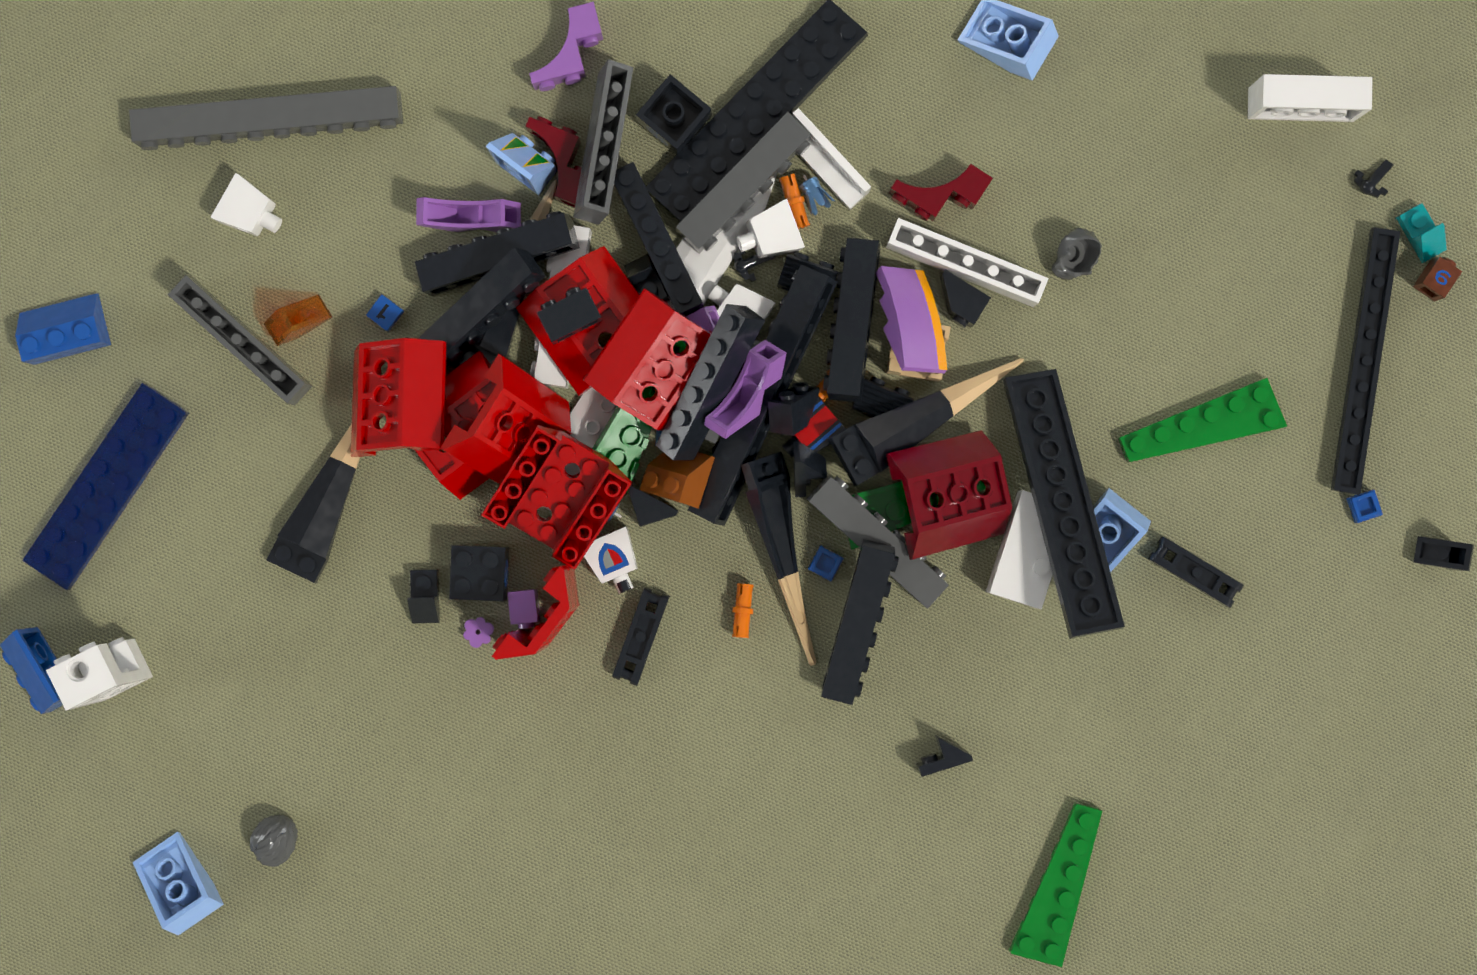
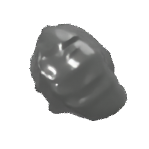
[1052,228,1102,280]

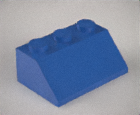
[15,293,111,365]
[0,627,63,714]

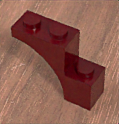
[525,116,582,208]
[889,164,993,222]

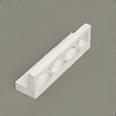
[792,108,871,211]

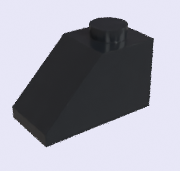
[940,269,991,328]

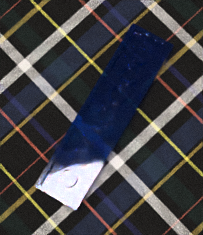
[22,383,189,590]

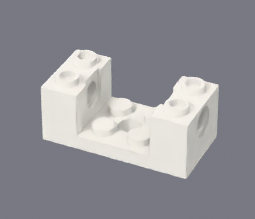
[46,637,153,711]

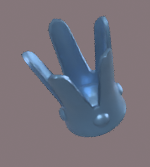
[799,175,835,216]

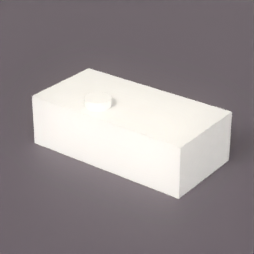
[1248,74,1372,122]
[985,490,1053,609]

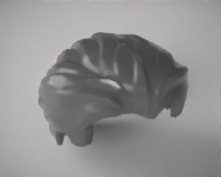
[250,814,298,867]

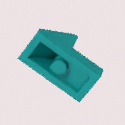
[1396,203,1447,263]

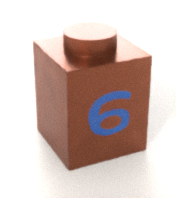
[1412,257,1463,301]

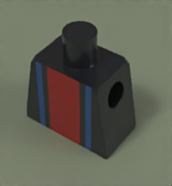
[782,397,846,458]

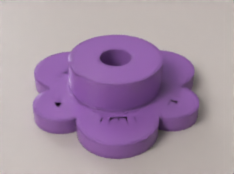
[463,617,494,648]

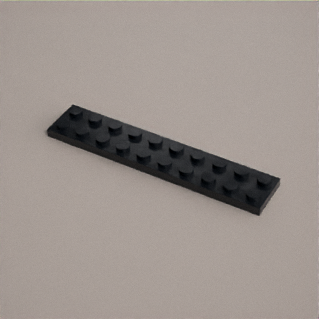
[646,0,868,222]
[1003,369,1125,639]

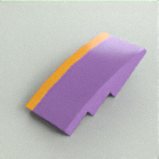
[876,266,947,374]

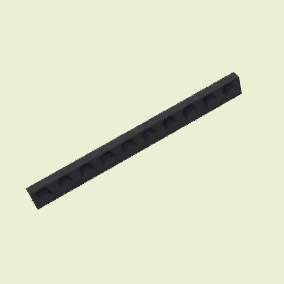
[1331,227,1401,495]

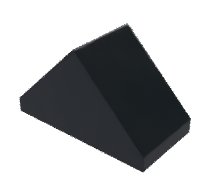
[628,486,679,527]

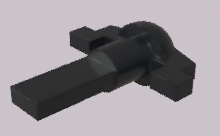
[1354,160,1394,198]
[734,247,776,282]

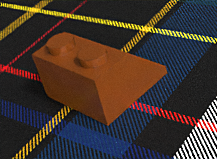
[640,452,715,509]

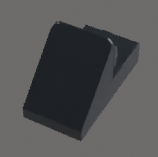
[624,254,670,302]
[793,441,827,498]
[1413,536,1474,572]
[407,569,440,624]
[916,735,973,777]

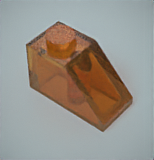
[264,294,332,346]

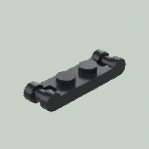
[1148,536,1244,608]
[612,587,670,686]

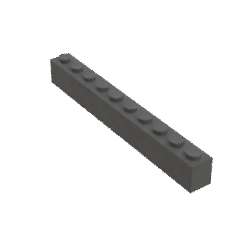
[129,86,403,150]

